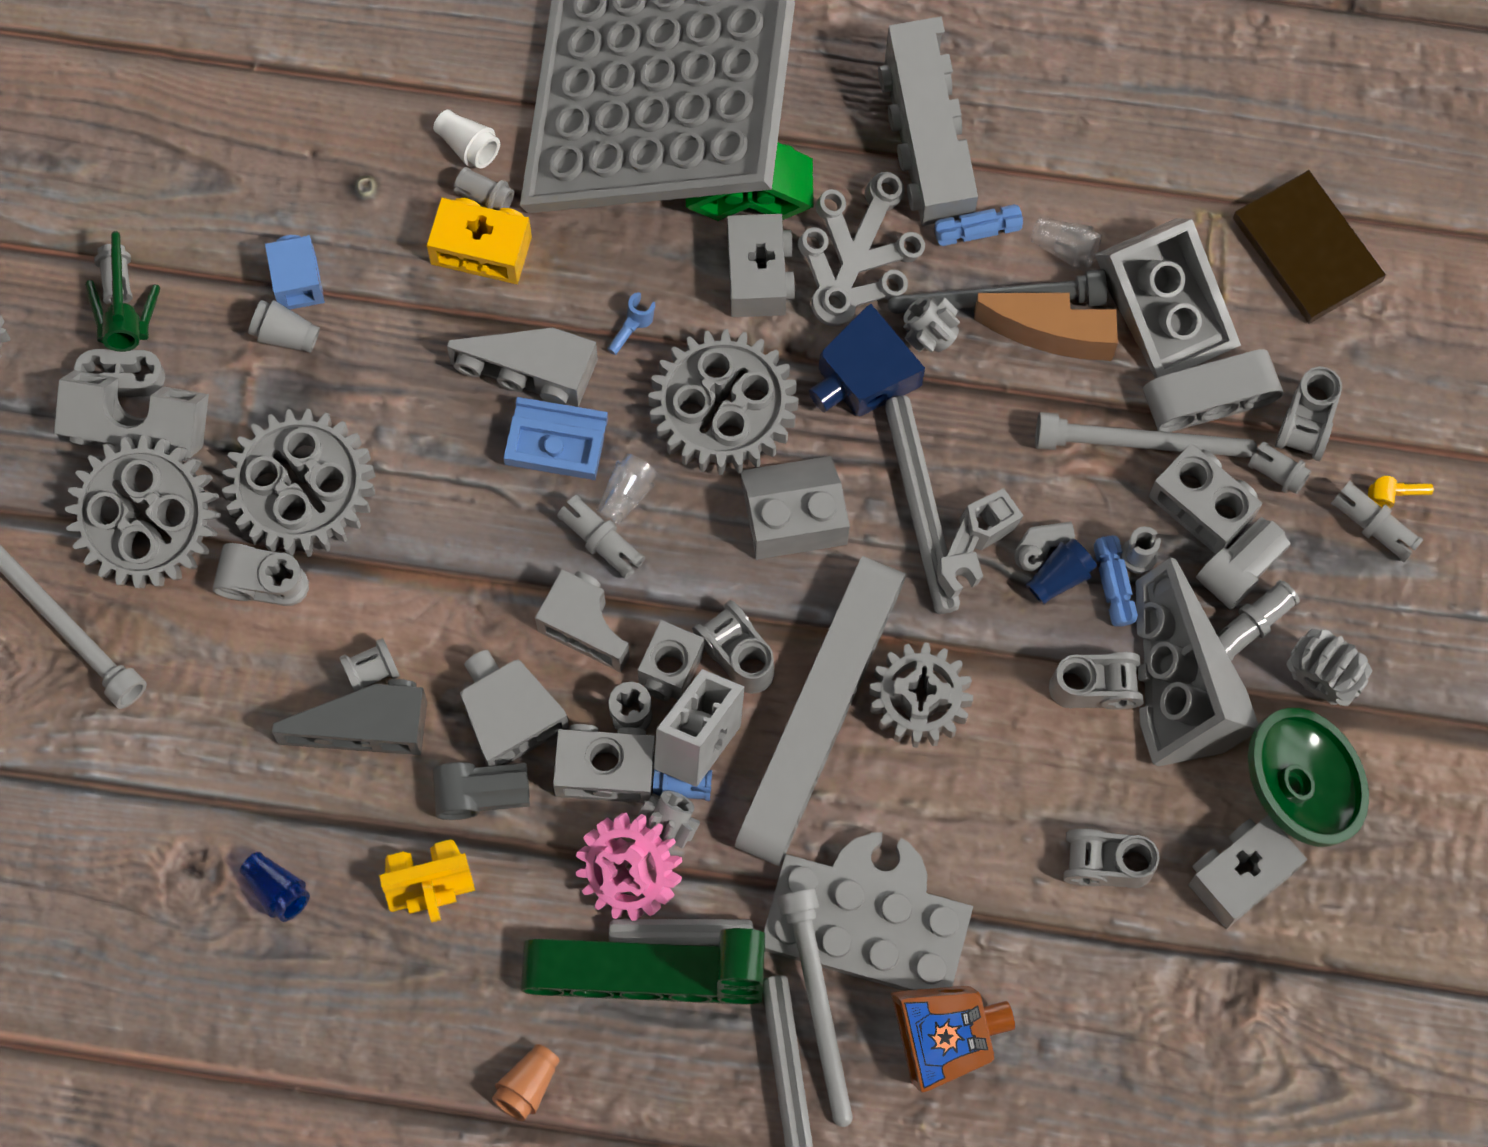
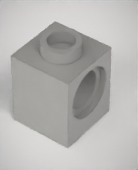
[638,620,705,701]

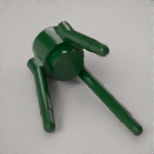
[85,231,160,352]

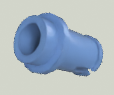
[652,769,712,801]

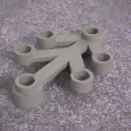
[798,172,925,326]

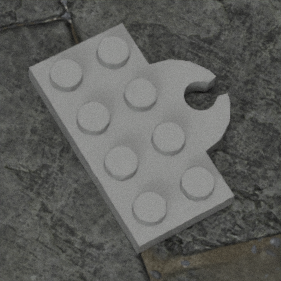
[764,832,973,991]

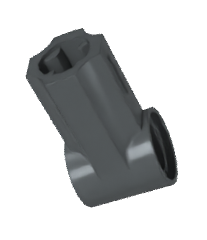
[433,762,530,820]

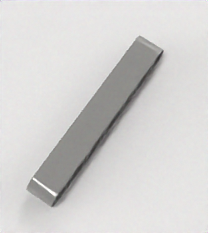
[735,556,906,866]

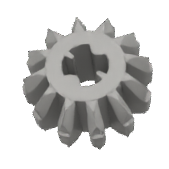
[1286,629,1372,706]

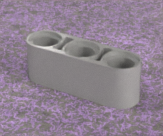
[1143,349,1284,432]

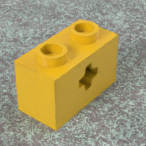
[427,197,532,285]

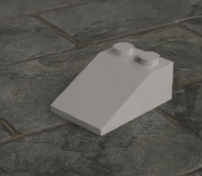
[1095,218,1241,379]

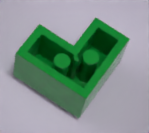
[686,142,814,221]

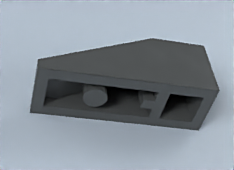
[272,679,427,755]

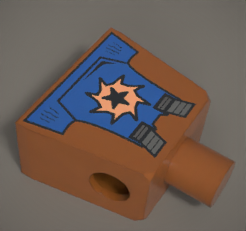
[891,986,1015,1092]

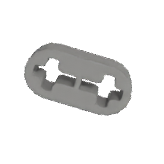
[74,349,165,397]

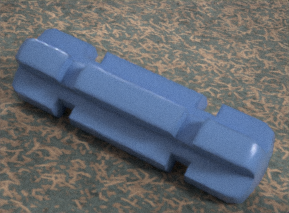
[934,204,1023,246]
[1094,535,1138,627]

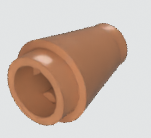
[492,1044,560,1121]

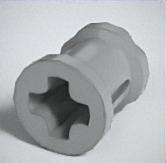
[339,638,400,692]
[608,682,652,730]

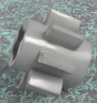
[903,297,960,352]
[636,791,700,851]

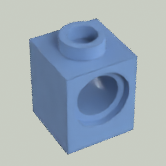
[265,235,325,310]

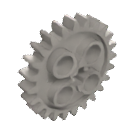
[648,329,798,475]
[222,409,376,557]
[65,436,221,588]

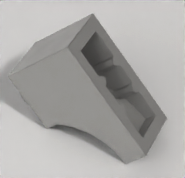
[535,570,630,673]

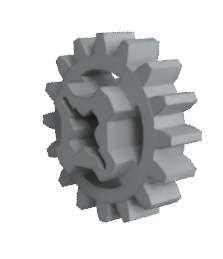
[869,643,973,748]

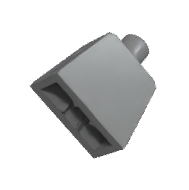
[460,650,569,767]

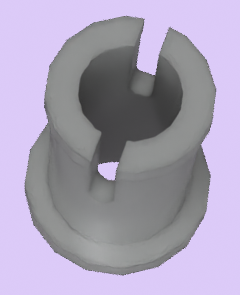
[454,167,514,210]
[94,244,133,305]
[1248,441,1311,494]
[1120,526,1161,574]

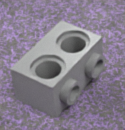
[1148,443,1263,554]

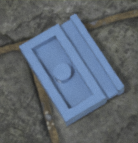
[504,397,608,480]

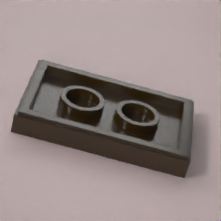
[1233,170,1386,324]

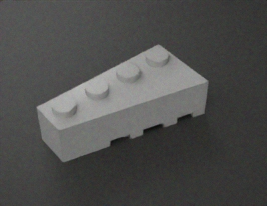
[878,16,978,226]

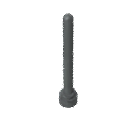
[888,269,1107,314]

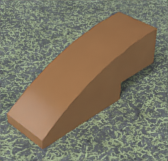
[974,293,1118,361]

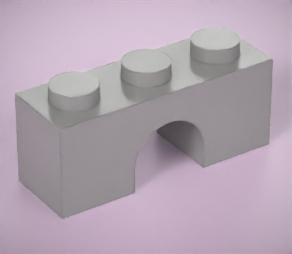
[54,370,209,461]

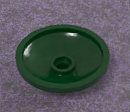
[1248,708,1369,847]

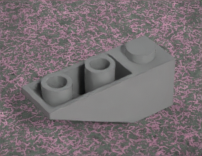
[447,327,598,407]

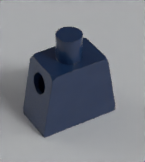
[809,304,925,416]

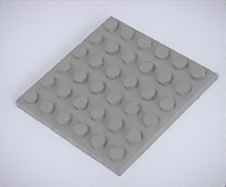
[520,0,795,213]

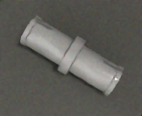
[1330,481,1423,562]
[557,495,645,579]
[1217,580,1300,661]

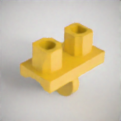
[379,839,475,923]

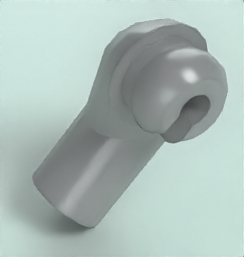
[1015,521,1075,571]

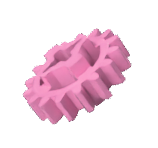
[576,812,682,921]

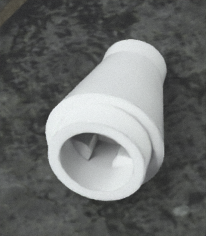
[433,110,500,169]

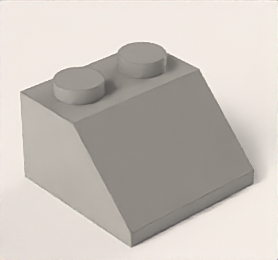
[740,456,850,560]

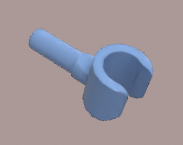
[607,292,655,355]

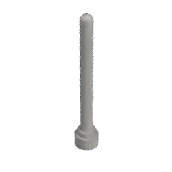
[1035,412,1258,457]
[0,545,147,709]
[777,888,853,1127]

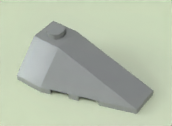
[1136,557,1258,766]

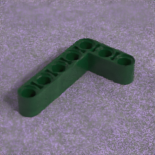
[521,928,765,1005]

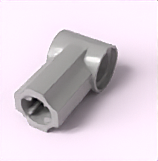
[1196,517,1291,610]

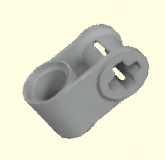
[1275,366,1342,462]
[212,543,309,606]
[692,600,774,694]
[1049,652,1143,710]
[1063,829,1160,888]

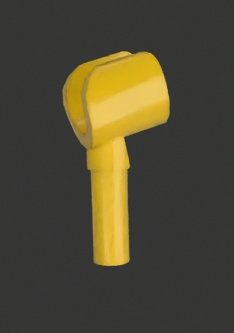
[1368,476,1434,508]

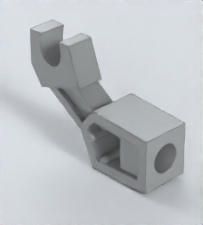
[937,488,1024,600]

